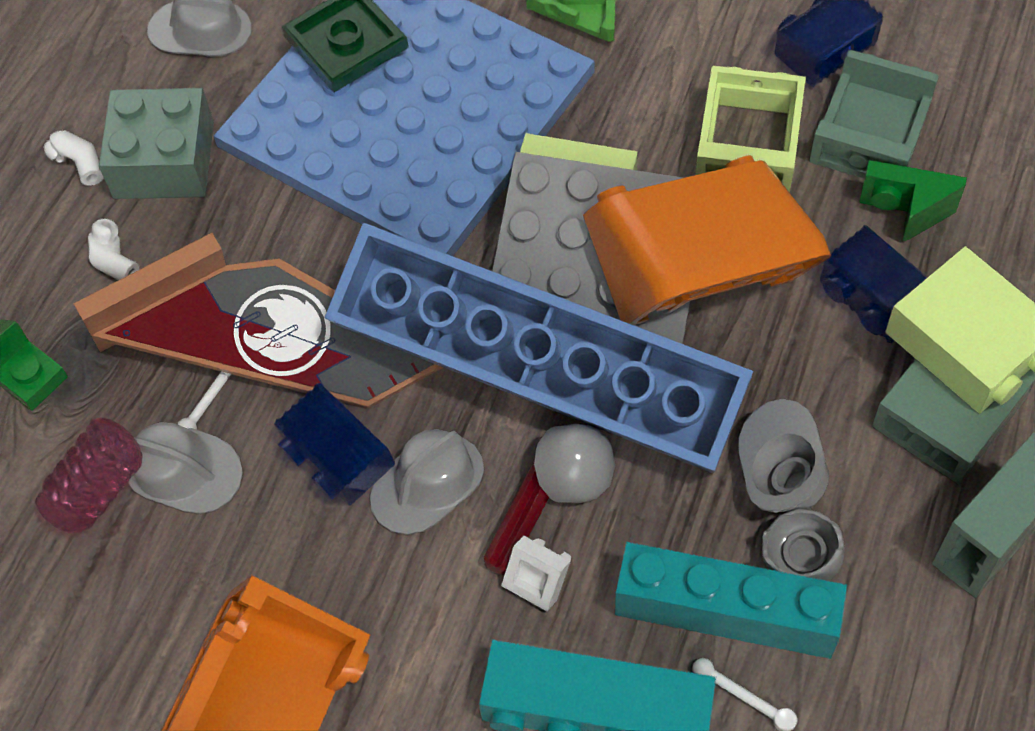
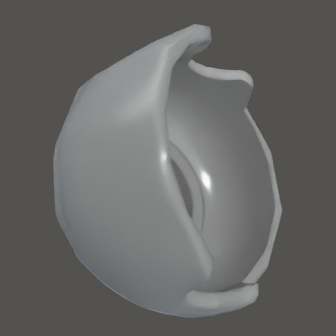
[534,424,615,503]
[762,508,845,581]

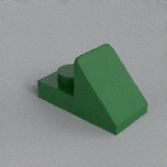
[859,160,967,242]
[0,319,68,411]

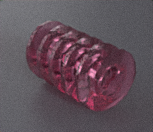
[35,417,143,533]

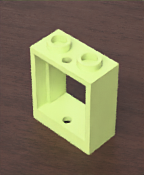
[696,66,806,192]

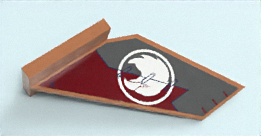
[73,233,443,409]

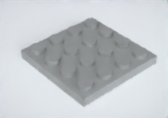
[492,152,691,344]

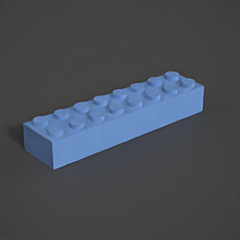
[324,222,753,473]

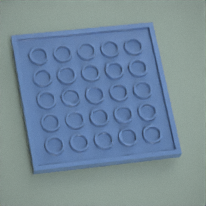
[213,0,595,256]

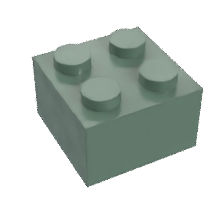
[99,88,214,199]

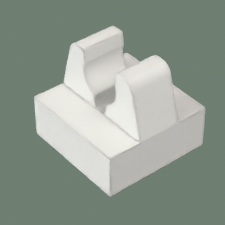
[501,536,571,612]

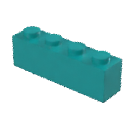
[615,542,847,659]
[479,640,716,731]

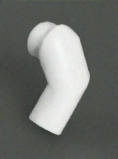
[44,130,104,186]
[88,219,139,280]

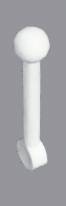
[178,372,231,430]
[692,658,797,731]

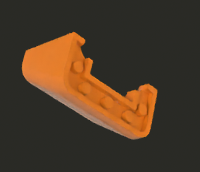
[583,155,831,325]
[160,575,370,731]

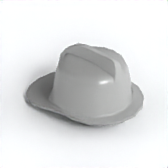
[147,0,251,56]
[739,399,829,513]
[124,422,243,514]
[370,429,484,535]

